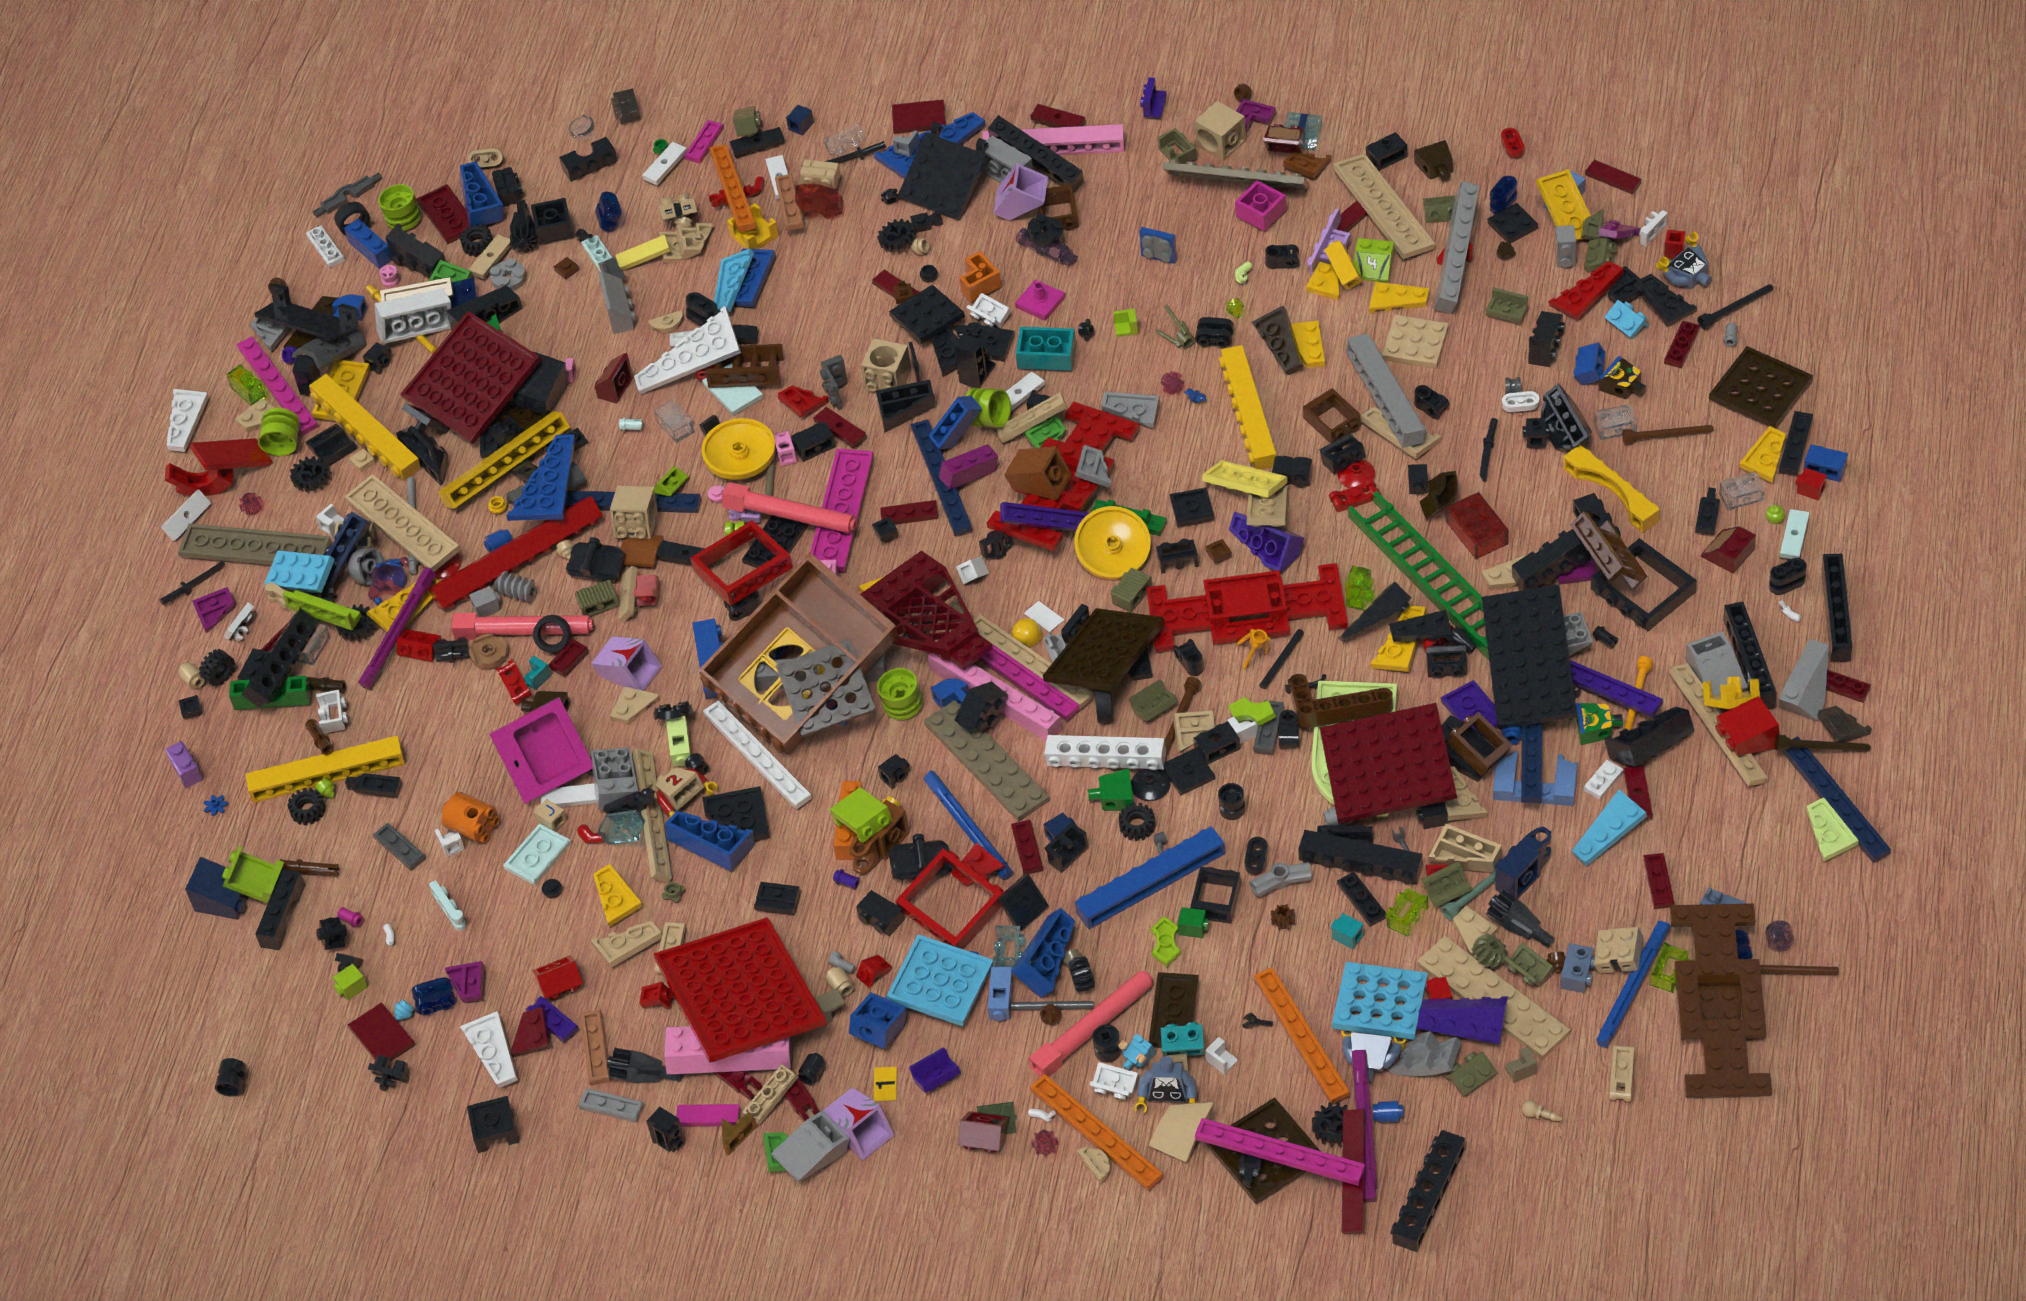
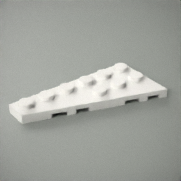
[634,306,741,394]

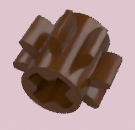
[1271,904,1295,930]

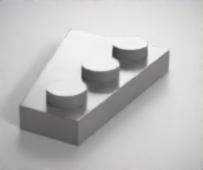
[1101,392,1160,429]

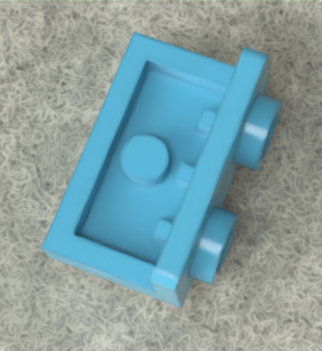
[1604,300,1650,339]

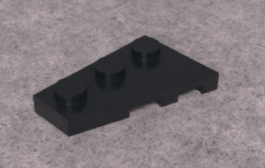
[1635,274,1698,326]
[1389,610,1454,642]

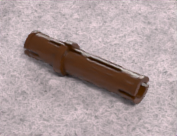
[305,719,333,755]
[280,859,339,877]

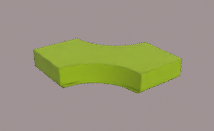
[1228,697,1276,726]
[1151,916,1181,968]

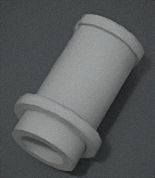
[1723,323,1738,347]

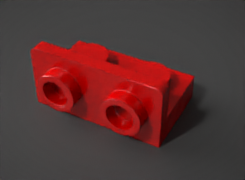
[397,629,441,662]

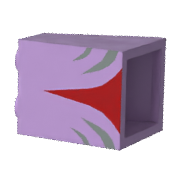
[994,163,1048,220]
[591,636,662,691]
[823,1087,894,1160]

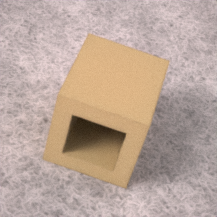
[534,799,567,832]

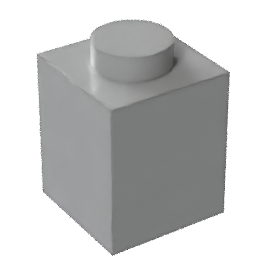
[469,586,501,617]

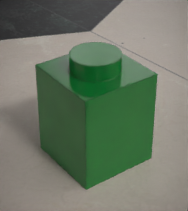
[1178,907,1209,938]

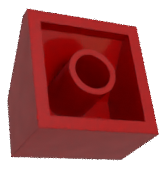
[532,955,583,1000]

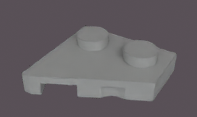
[250,318,290,351]

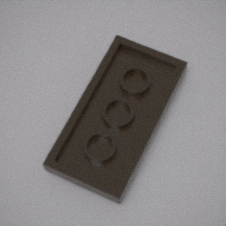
[1148,972,1199,1047]

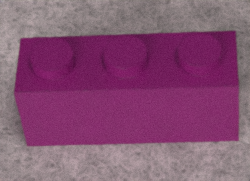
[939,444,998,490]

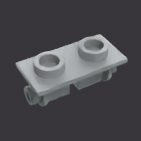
[1044,633,1066,662]

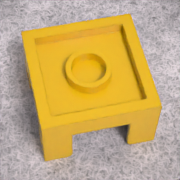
[727,203,779,249]
[1702,676,1760,709]

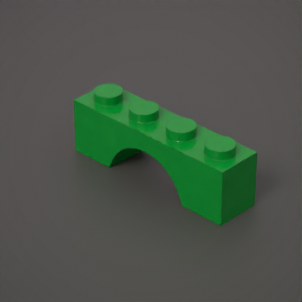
[229,676,311,710]

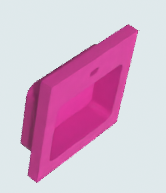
[489,697,592,803]

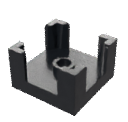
[467,1096,519,1153]

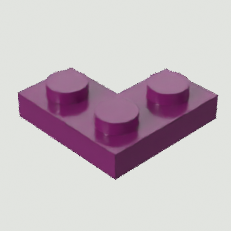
[1236,99,1276,132]

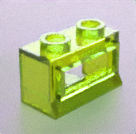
[1385,888,1428,937]
[1650,942,1691,993]

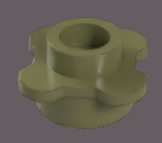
[662,882,685,902]

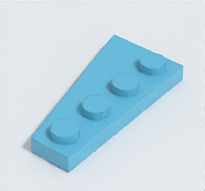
[714,249,754,315]
[1572,790,1647,867]

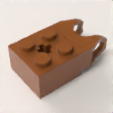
[849,800,909,875]

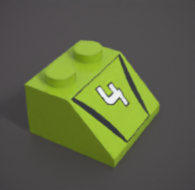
[1354,238,1394,283]

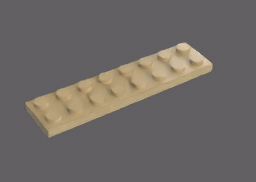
[1333,154,1435,259]
[344,474,461,572]
[1417,936,1570,1060]

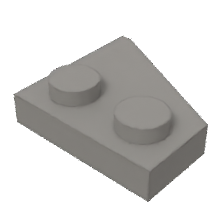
[1075,445,1112,488]

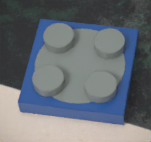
[1139,227,1177,264]

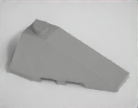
[1779,639,1829,721]

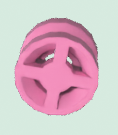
[379,265,400,287]

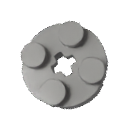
[490,258,526,291]

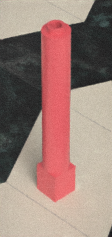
[722,482,857,534]
[451,613,594,640]
[1029,971,1153,1077]

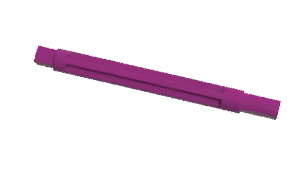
[358,567,436,688]
[1352,1049,1377,1202]

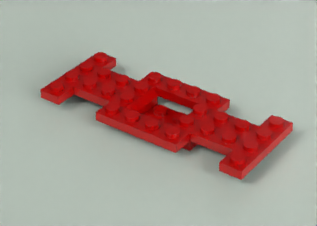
[986,401,1140,551]
[1146,563,1348,652]

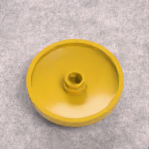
[701,418,776,480]
[1074,506,1151,580]

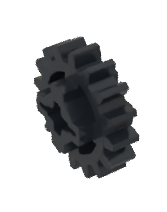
[877,219,917,252]
[290,456,331,492]
[336,604,377,642]
[1312,1102,1353,1146]

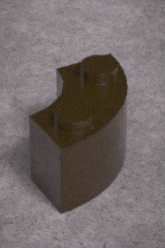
[1419,471,1458,519]

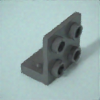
[820,354,848,410]

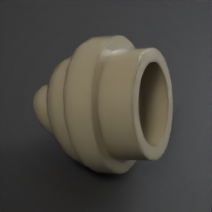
[1062,949,1082,967]

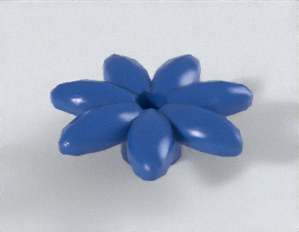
[1184,388,1207,403]
[203,795,228,816]

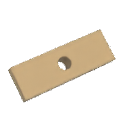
[468,234,512,279]
[618,566,638,622]
[742,1064,798,1125]

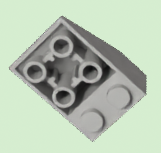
[1564,612,1593,656]
[1685,631,1748,696]
[591,747,638,810]
[771,1110,849,1182]

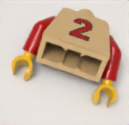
[656,768,718,817]

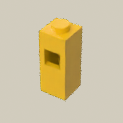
[1324,240,1363,290]

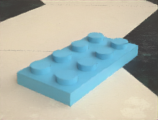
[264,551,335,593]

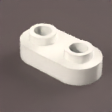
[1502,391,1540,412]

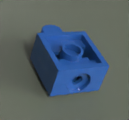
[849,992,907,1049]

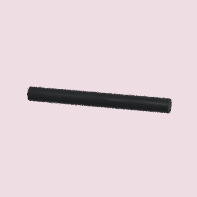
[1259,629,1304,689]

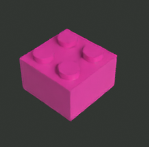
[1235,180,1286,231]

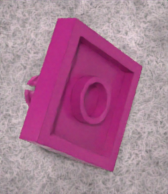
[1015,280,1066,321]

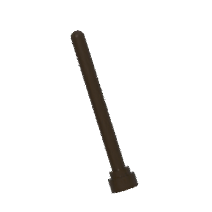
[1774,735,1871,752]

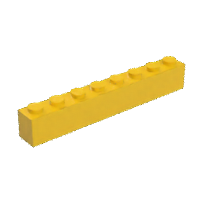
[1218,345,1276,469]
[309,374,421,481]
[437,411,570,509]
[245,735,405,803]

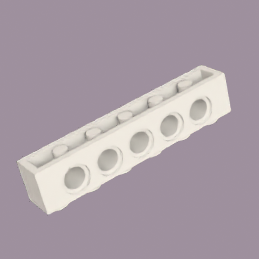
[1044,735,1167,770]

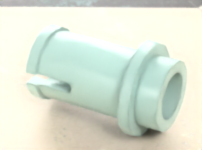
[619,417,642,432]

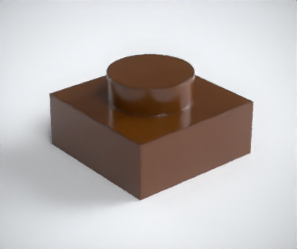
[553,257,579,280]
[1206,539,1232,564]

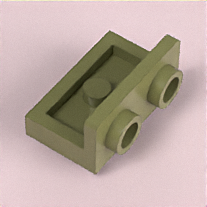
[1584,236,1617,272]
[1486,288,1528,324]
[1129,680,1178,721]
[1422,862,1472,907]
[1504,942,1555,987]
[1445,1051,1497,1096]

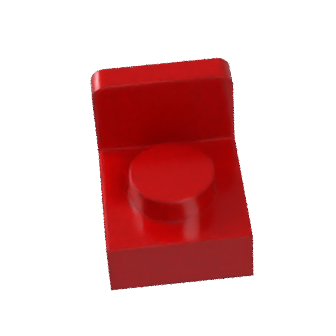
[639,982,673,1009]

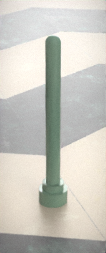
[1441,871,1495,921]

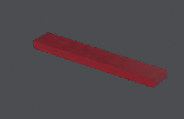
[1342,1109,1366,1235]

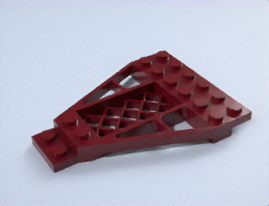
[860,551,993,670]

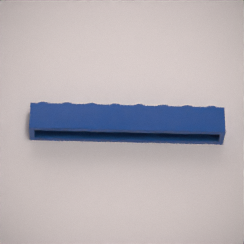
[1075,826,1225,930]

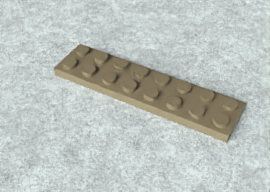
[1163,160,1309,190]
[178,524,331,565]
[924,700,1050,822]

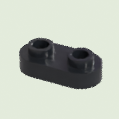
[1244,837,1268,874]

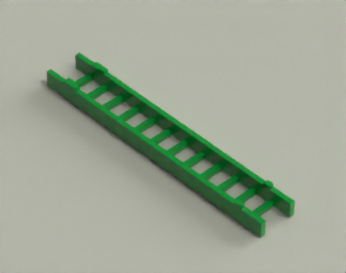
[1348,491,1489,660]

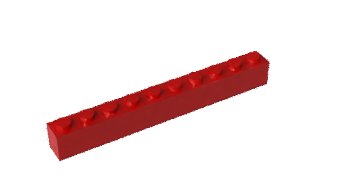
[428,496,603,610]

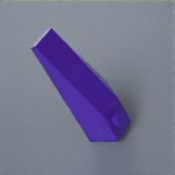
[1229,512,1304,572]

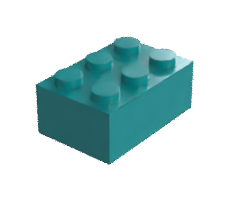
[1016,327,1076,371]

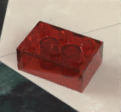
[1446,492,1509,560]

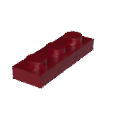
[880,500,938,525]

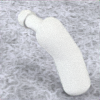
[1779,600,1801,622]
[383,924,395,945]
[1028,1108,1056,1122]

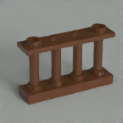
[706,344,784,388]
[1570,512,1648,589]

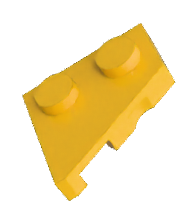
[1306,262,1340,301]

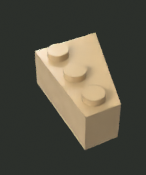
[1429,824,1503,872]

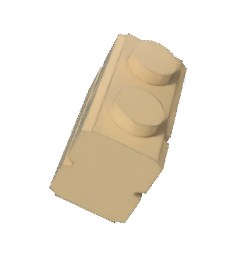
[800,159,840,189]

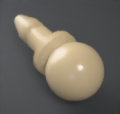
[1522,1100,1562,1121]

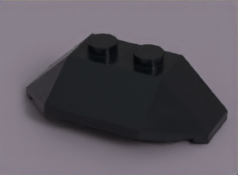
[1541,384,1592,450]
[396,426,448,486]

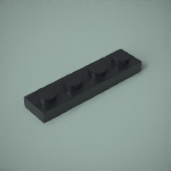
[1779,411,1813,475]

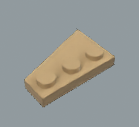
[591,921,662,968]

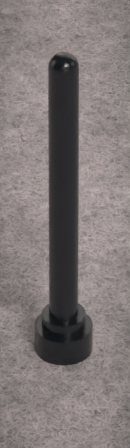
[1697,284,1773,330]

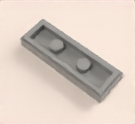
[578,1088,644,1123]

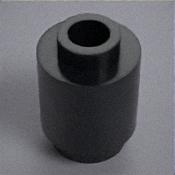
[798,1053,826,1085]

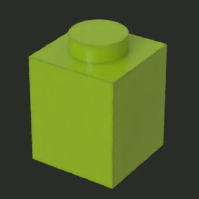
[333,964,367,1001]

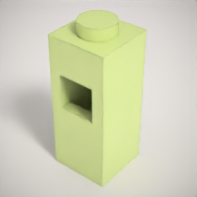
[666,715,691,767]

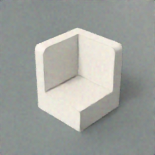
[316,504,344,537]
[956,556,989,584]
[1227,717,1258,744]
[434,829,465,857]
[1205,1037,1238,1075]

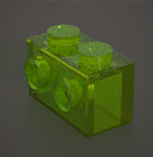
[226,364,266,406]
[1345,565,1374,611]

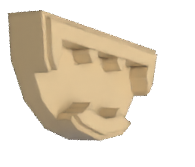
[648,310,683,333]
[1077,1147,1110,1183]

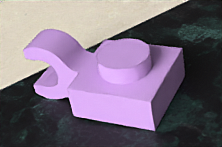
[729,509,762,523]

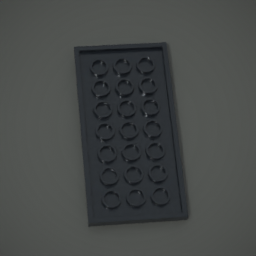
[1482,584,1578,730]

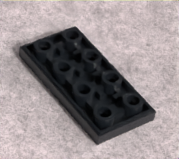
[742,516,809,568]

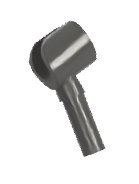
[1392,827,1410,851]
[1154,832,1167,855]

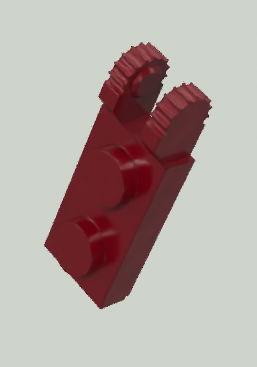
[712,1071,763,1100]
[784,1071,820,1122]

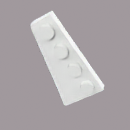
[167,389,209,452]
[460,1011,518,1088]

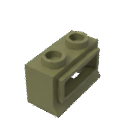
[1158,128,1197,164]

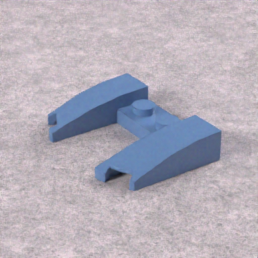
[1493,751,1578,806]

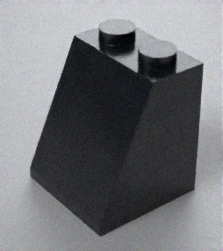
[513,351,566,415]

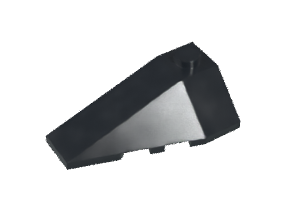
[1339,582,1411,640]

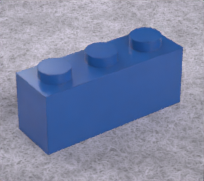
[344,219,392,269]
[929,396,982,449]

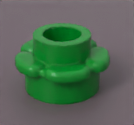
[653,139,669,155]

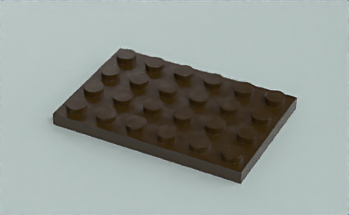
[1042,608,1165,692]

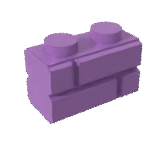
[165,741,202,788]

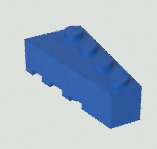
[460,161,503,228]

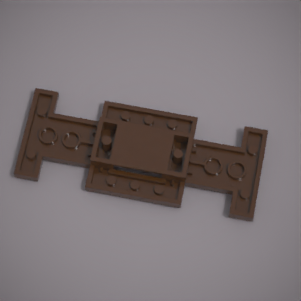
[1670,903,1772,1097]

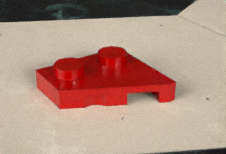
[778,385,829,418]
[951,843,1005,887]

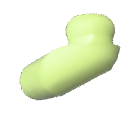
[1235,261,1253,284]

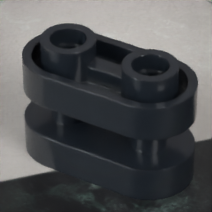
[686,292,717,327]
[1195,317,1234,347]
[1769,558,1807,595]

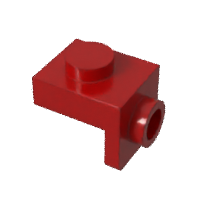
[856,955,892,987]

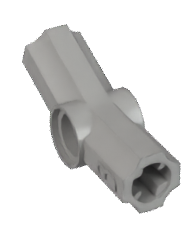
[1249,862,1312,897]

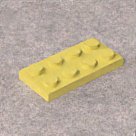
[1203,460,1287,498]

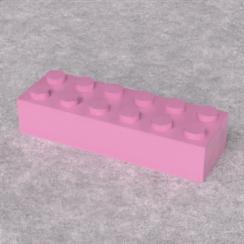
[664,1026,792,1074]

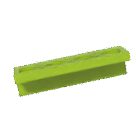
[283,590,362,630]

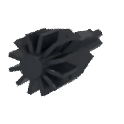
[510,200,537,253]
[1486,890,1555,948]
[607,1047,682,1083]

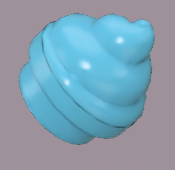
[394,999,415,1021]

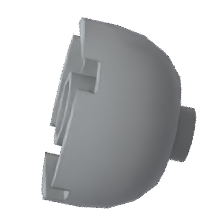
[348,547,384,585]

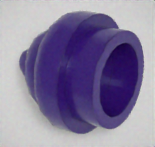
[282,346,297,364]

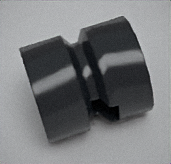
[1218,783,1245,820]
[1092,1024,1121,1063]
[215,1058,247,1097]

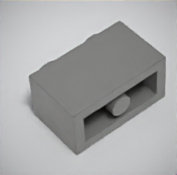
[1555,225,1576,268]

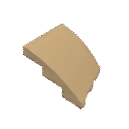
[658,223,713,263]
[1149,1102,1215,1162]

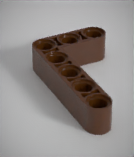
[1290,674,1393,728]

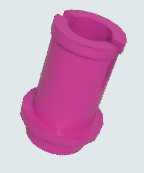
[337,907,363,927]

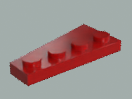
[1548,261,1624,320]

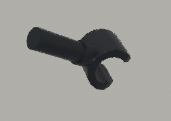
[575,229,593,243]
[1242,1013,1273,1029]

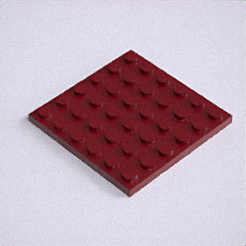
[400,311,542,444]
[1320,703,1458,824]

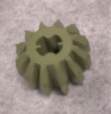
[1471,933,1508,969]

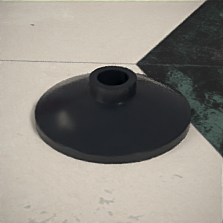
[1131,769,1170,801]

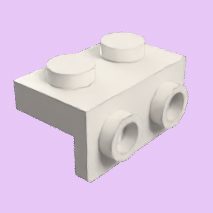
[966,293,1012,328]
[1089,1062,1139,1100]

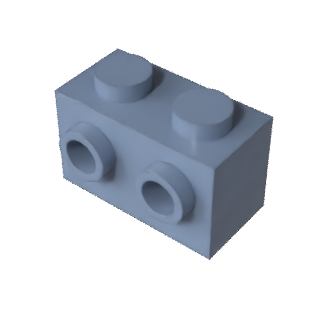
[1560,943,1595,993]

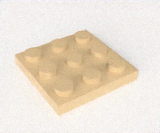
[1382,315,1449,369]

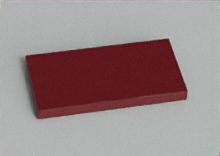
[416,184,469,245]

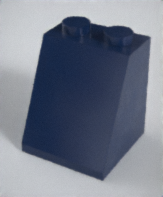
[185,857,249,920]

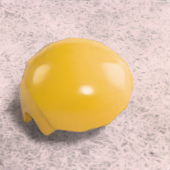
[1011,618,1042,647]

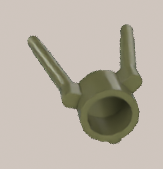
[1156,305,1195,349]

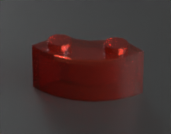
[795,184,843,219]

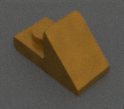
[722,1112,757,1156]

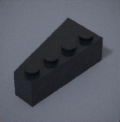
[446,285,522,331]
[1512,529,1591,590]
[1604,706,1694,767]

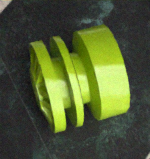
[378,184,422,231]
[965,388,1011,427]
[258,408,300,456]
[877,668,923,720]

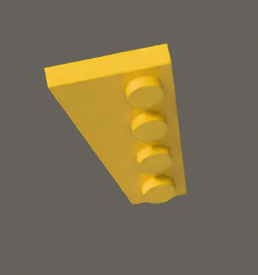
[366,577,440,632]
[1370,605,1427,672]

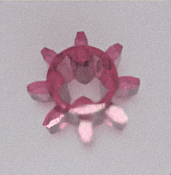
[1161,371,1184,394]
[239,492,263,515]
[1031,1129,1058,1156]

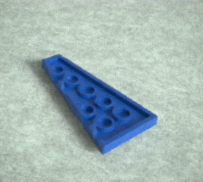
[874,112,986,179]
[506,434,575,521]

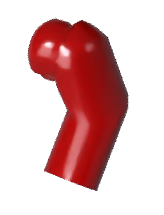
[743,176,764,197]

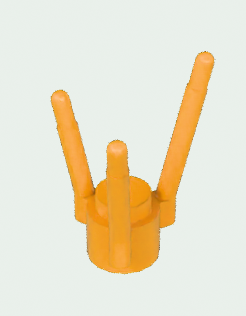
[1236,629,1270,669]

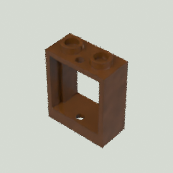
[1039,185,1079,232]
[1303,388,1361,443]
[1447,712,1513,776]

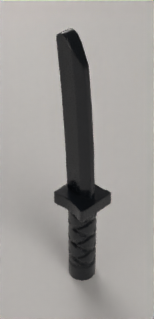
[824,141,886,164]
[1480,418,1498,482]
[160,561,225,605]

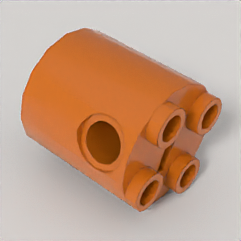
[442,792,500,843]

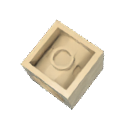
[1195,101,1246,161]
[861,338,911,392]
[610,486,658,539]

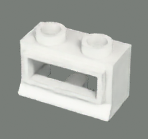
[316,690,348,734]

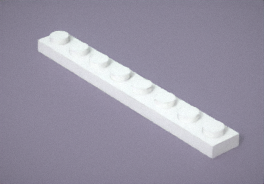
[703,700,812,809]

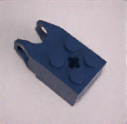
[1495,826,1551,899]

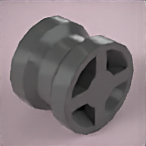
[1505,377,1521,394]

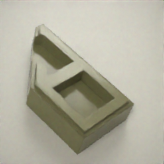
[1581,209,1604,240]

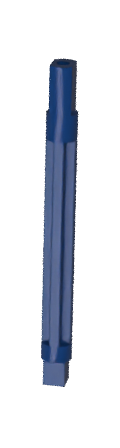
[923,771,1013,879]
[1596,921,1671,1048]

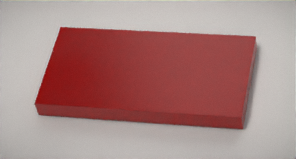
[190,438,272,470]

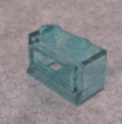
[598,810,645,845]
[993,926,1025,968]

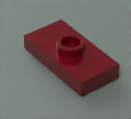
[548,639,588,676]

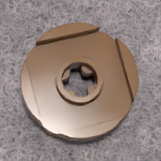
[469,633,508,670]

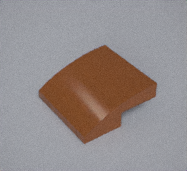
[621,535,663,567]

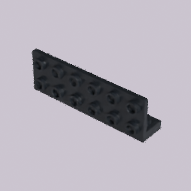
[254,283,359,341]

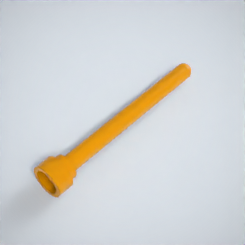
[1624,656,1653,730]

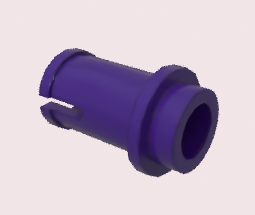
[833,869,860,889]

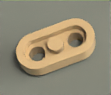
[468,148,503,167]

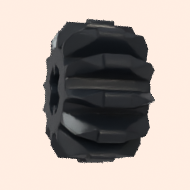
[1068,956,1095,992]

